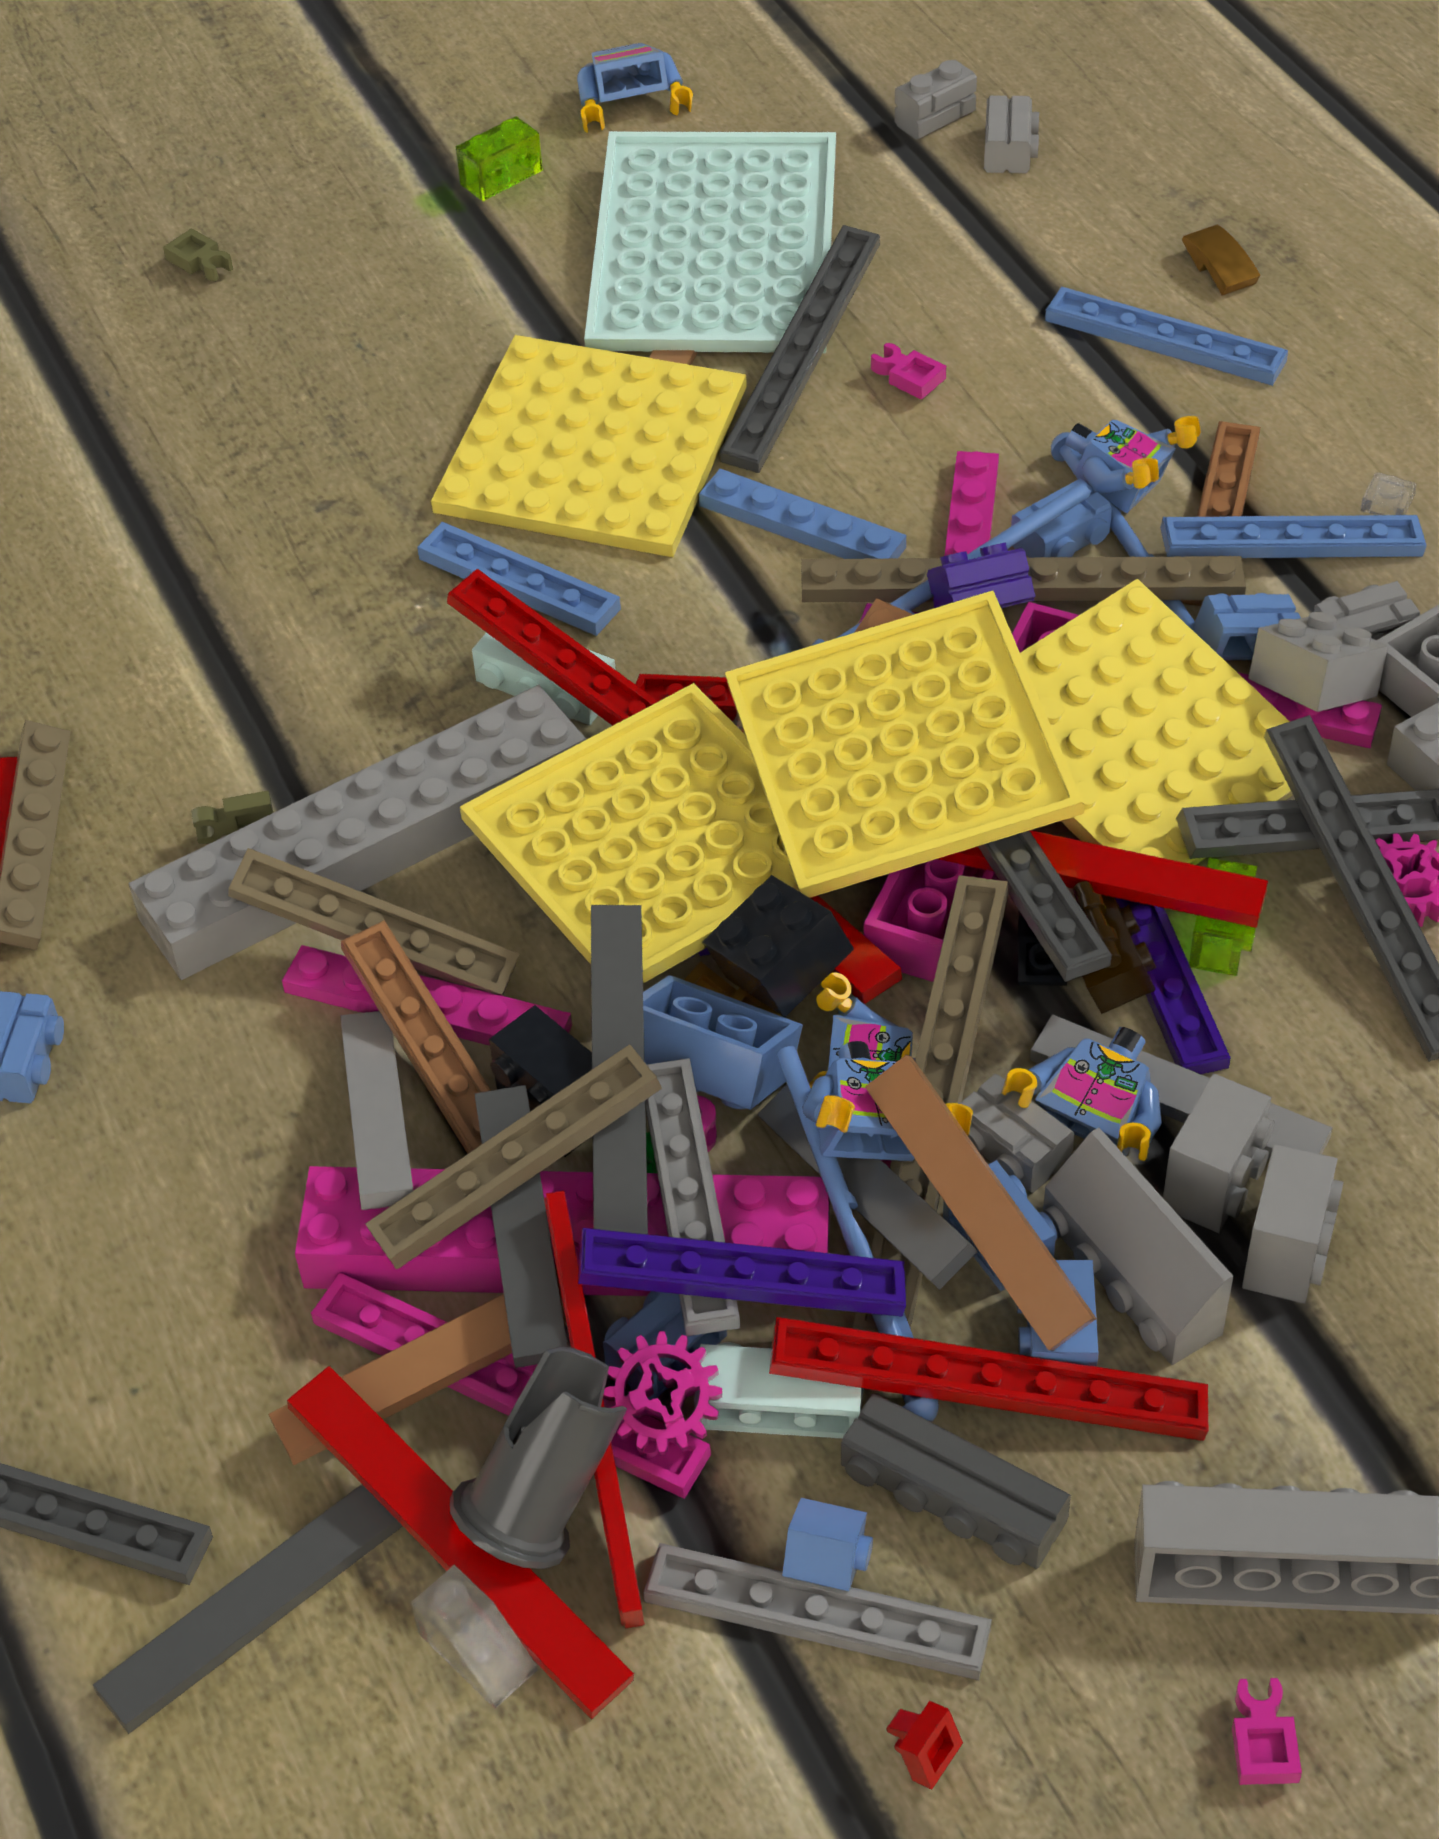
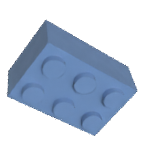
[643,975,803,1110]

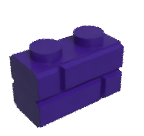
[927,542,1036,608]

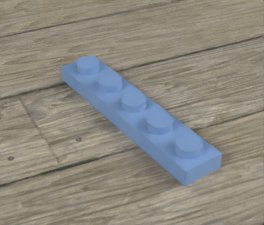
[699,469,906,559]
[417,522,621,636]

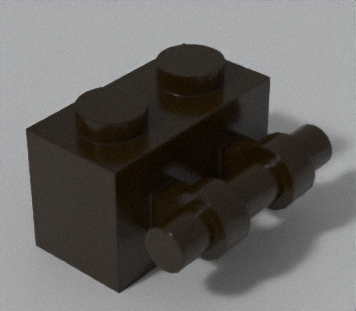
[1073,881,1157,1014]

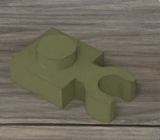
[163,228,233,282]
[191,790,274,844]

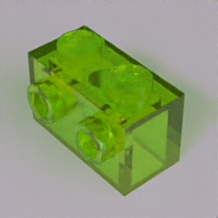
[455,116,543,202]
[1189,858,1257,976]

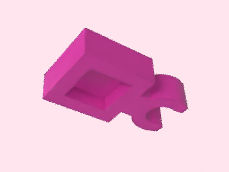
[871,343,947,400]
[1232,1678,1302,1785]

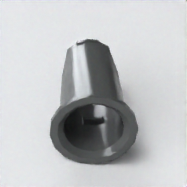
[450,1346,627,1569]

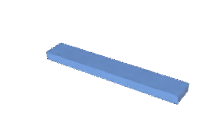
[1045,287,1288,386]
[1160,515,1427,558]

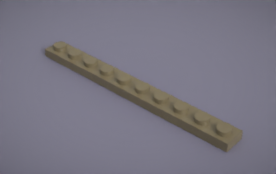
[801,556,1246,602]
[852,875,1009,1333]

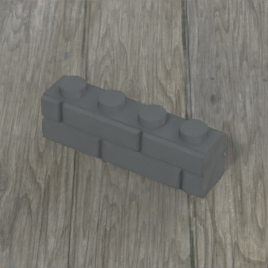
[841,1393,1071,1569]

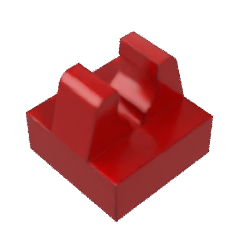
[886,1701,963,1790]

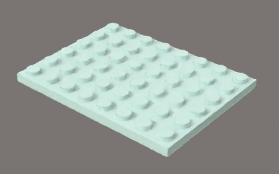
[584,131,836,353]

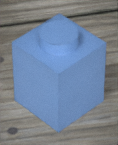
[782,1498,873,1591]

